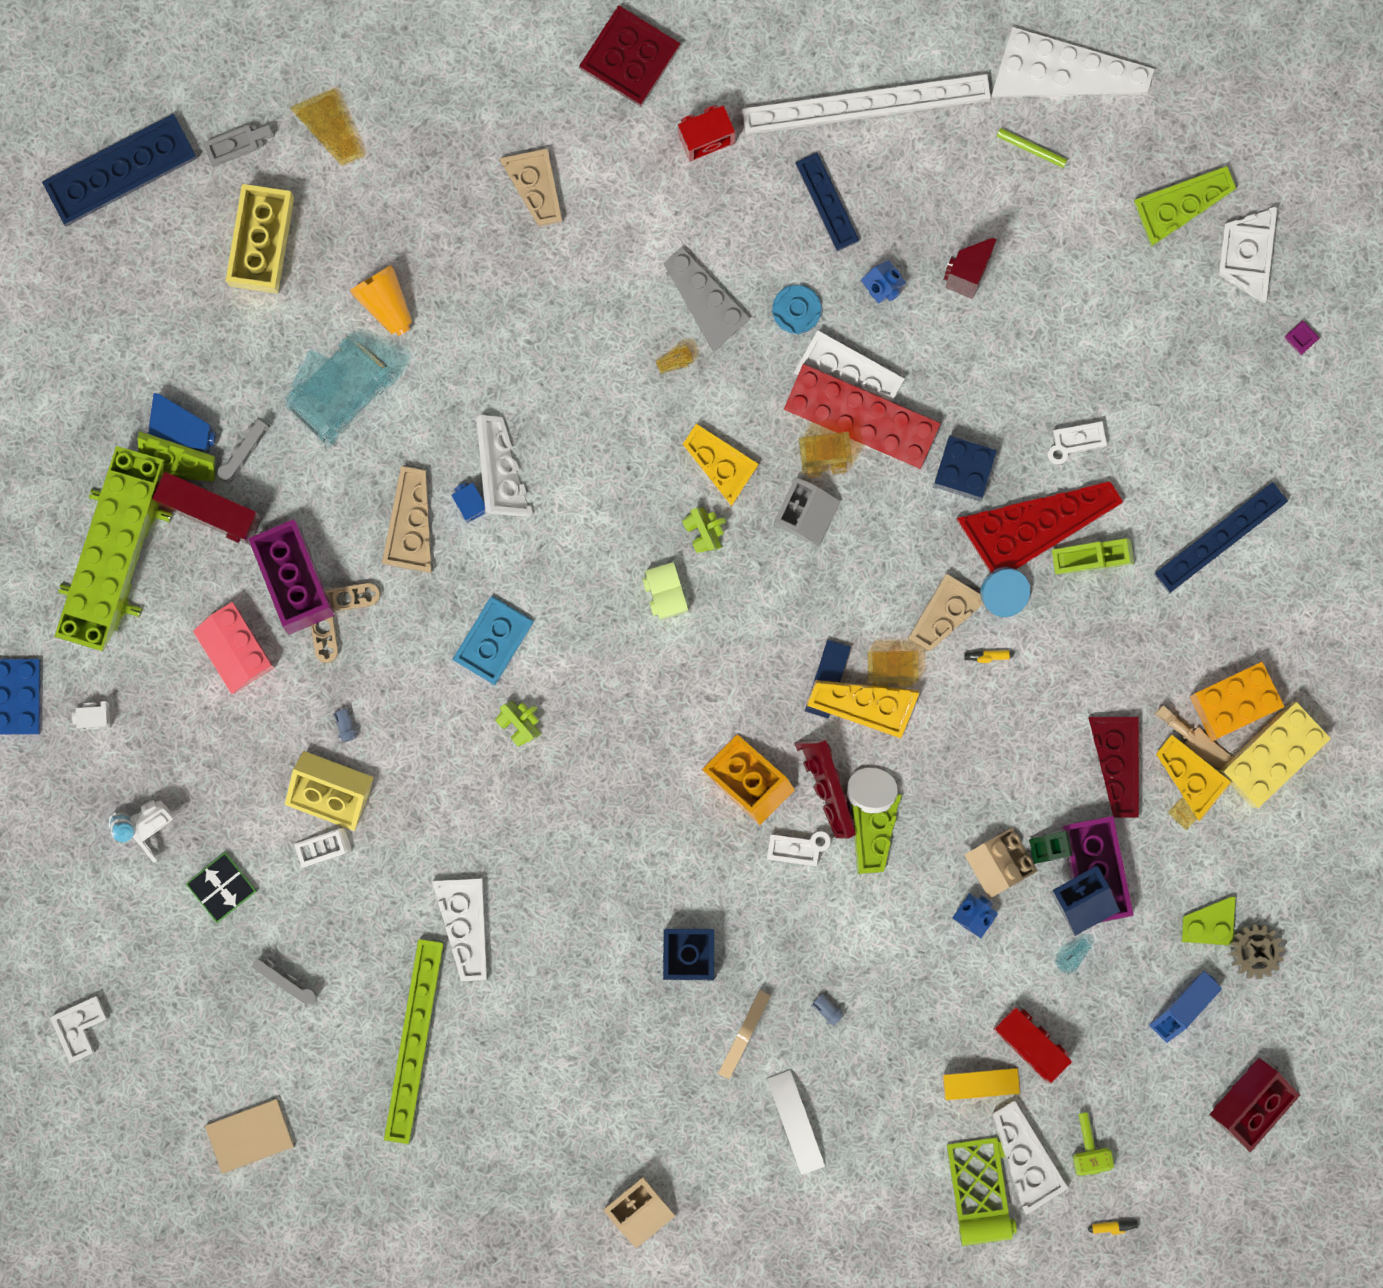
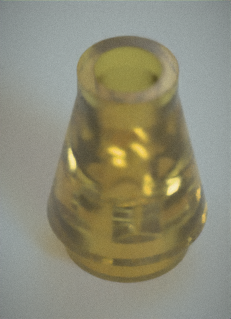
[655,344,694,374]

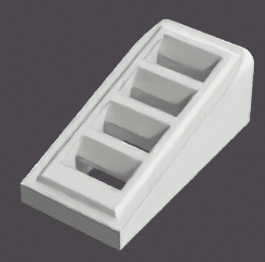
[294,828,352,868]

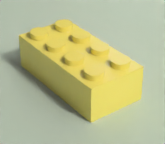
[226,184,294,294]
[1218,702,1331,808]

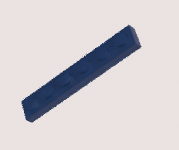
[1154,482,1288,594]

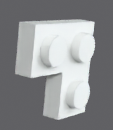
[50,996,107,1064]

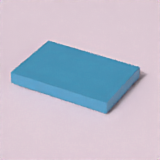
[452,596,534,685]

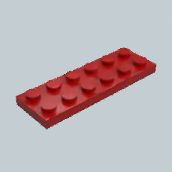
[783,363,941,469]

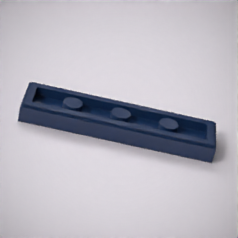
[795,152,859,252]

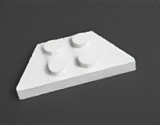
[1218,207,1277,303]

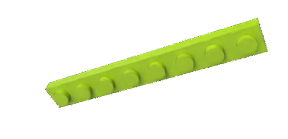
[384,939,444,1145]

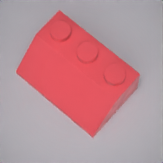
[193,602,274,694]

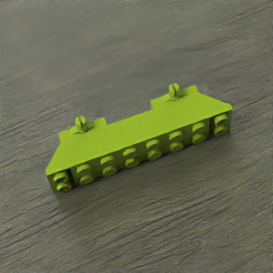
[54,446,173,652]

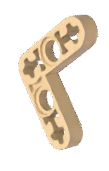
[311,583,380,663]
[718,989,771,1080]

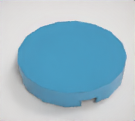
[772,285,822,334]
[980,567,1030,617]

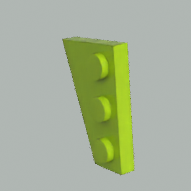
[137,431,216,482]
[851,794,902,874]

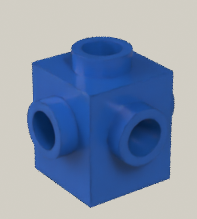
[861,260,906,304]
[952,893,998,938]

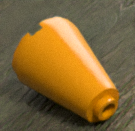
[350,265,412,336]

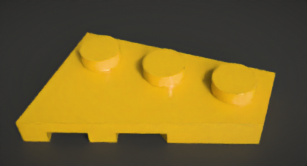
[683,424,759,506]
[1156,735,1232,822]

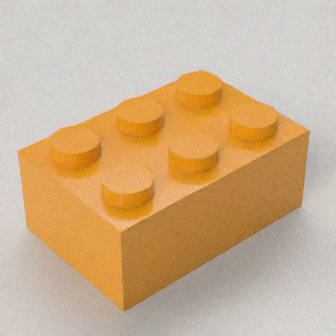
[1189,662,1284,742]

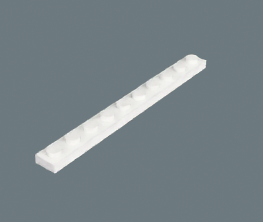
[742,74,991,135]

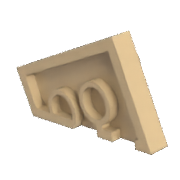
[907,574,984,651]

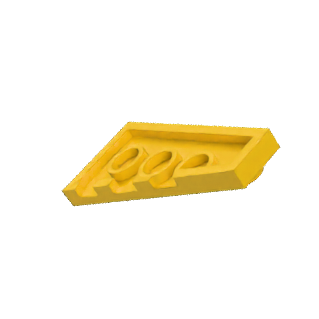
[807,680,919,738]

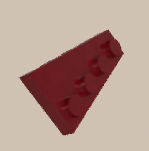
[1088,717,1139,818]
[794,740,856,839]

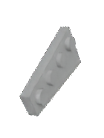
[664,247,750,353]

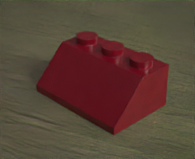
[943,237,997,299]
[1209,1058,1300,1153]

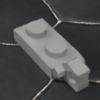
[203,125,274,167]

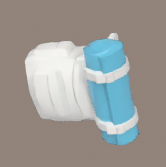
[109,800,173,863]

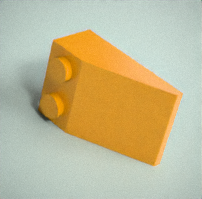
[702,734,795,825]

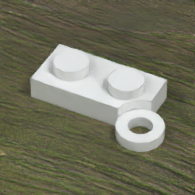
[1048,422,1107,465]
[767,831,830,867]

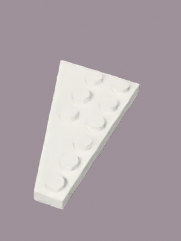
[991,27,1155,98]

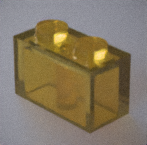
[867,651,919,688]

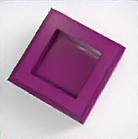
[1284,320,1320,355]

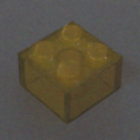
[798,432,853,478]

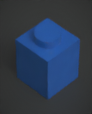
[451,482,486,523]

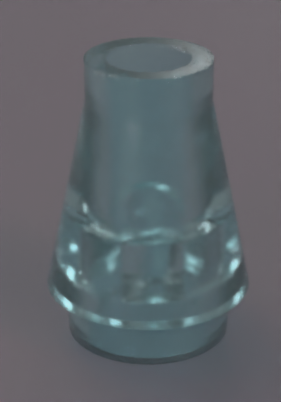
[1054,938,1092,975]

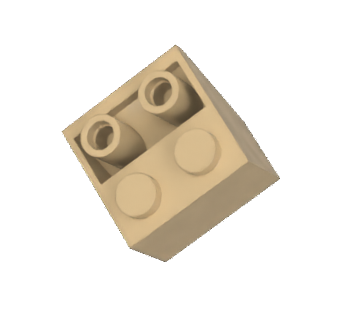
[964,827,1037,899]
[603,1176,675,1248]

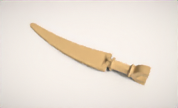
[1154,706,1233,769]

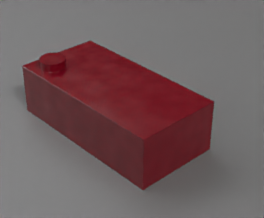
[152,472,262,545]

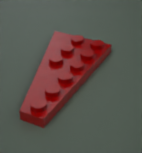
[956,481,1123,574]

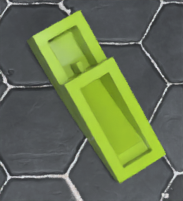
[1052,538,1134,575]

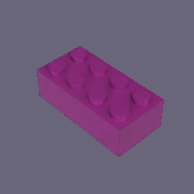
[248,519,335,635]
[1061,816,1134,923]

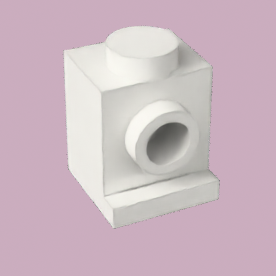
[72,701,111,730]

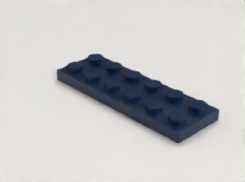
[42,113,197,227]

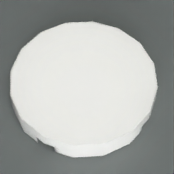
[847,768,897,813]

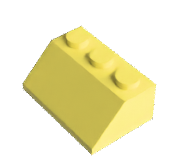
[284,751,374,831]

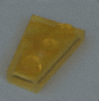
[290,89,364,167]

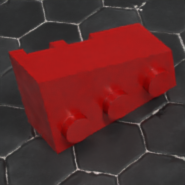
[993,1007,1073,1084]

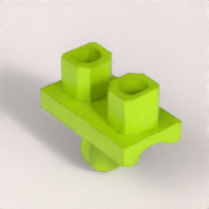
[682,507,727,553]
[495,700,542,747]

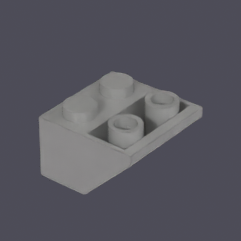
[774,477,840,546]

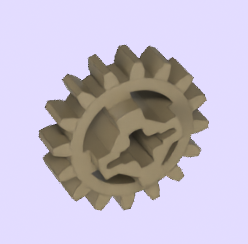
[1228,924,1285,979]

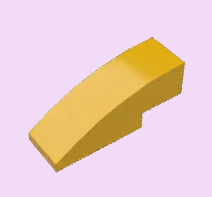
[942,1068,1020,1101]

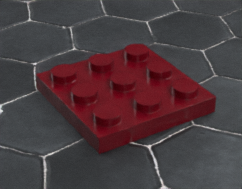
[579,5,681,107]

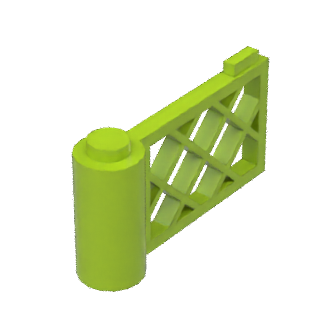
[947,1137,1017,1247]

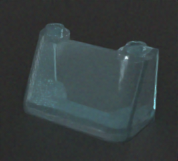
[285,336,399,449]

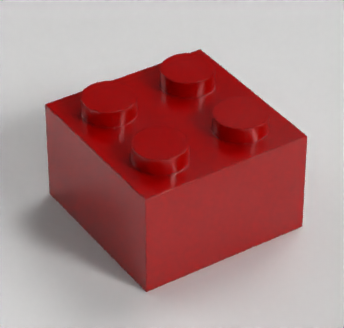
[678,105,735,162]

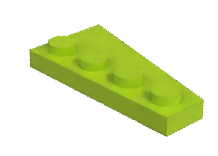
[1133,166,1236,247]

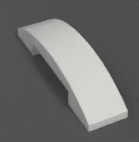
[767,1070,825,1175]

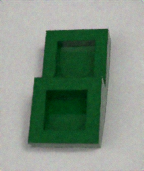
[1029,831,1073,864]

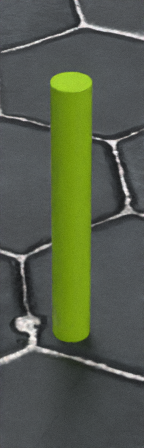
[996,128,1068,168]

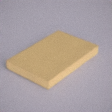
[205,1099,294,1174]

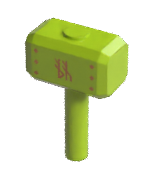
[1072,1112,1114,1176]

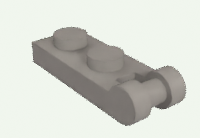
[218,419,269,483]
[251,957,317,1004]

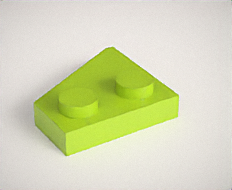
[1181,897,1235,946]

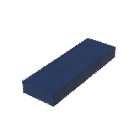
[804,640,851,719]

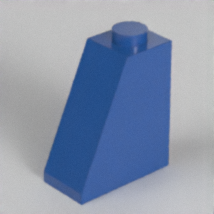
[148,393,216,453]
[1149,971,1222,1043]

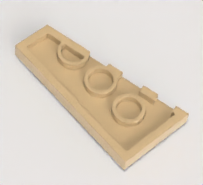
[382,466,432,574]

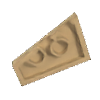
[499,149,562,227]

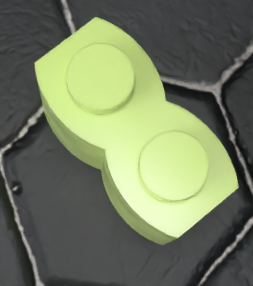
[642,562,688,620]

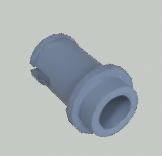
[333,709,357,742]
[811,994,844,1026]

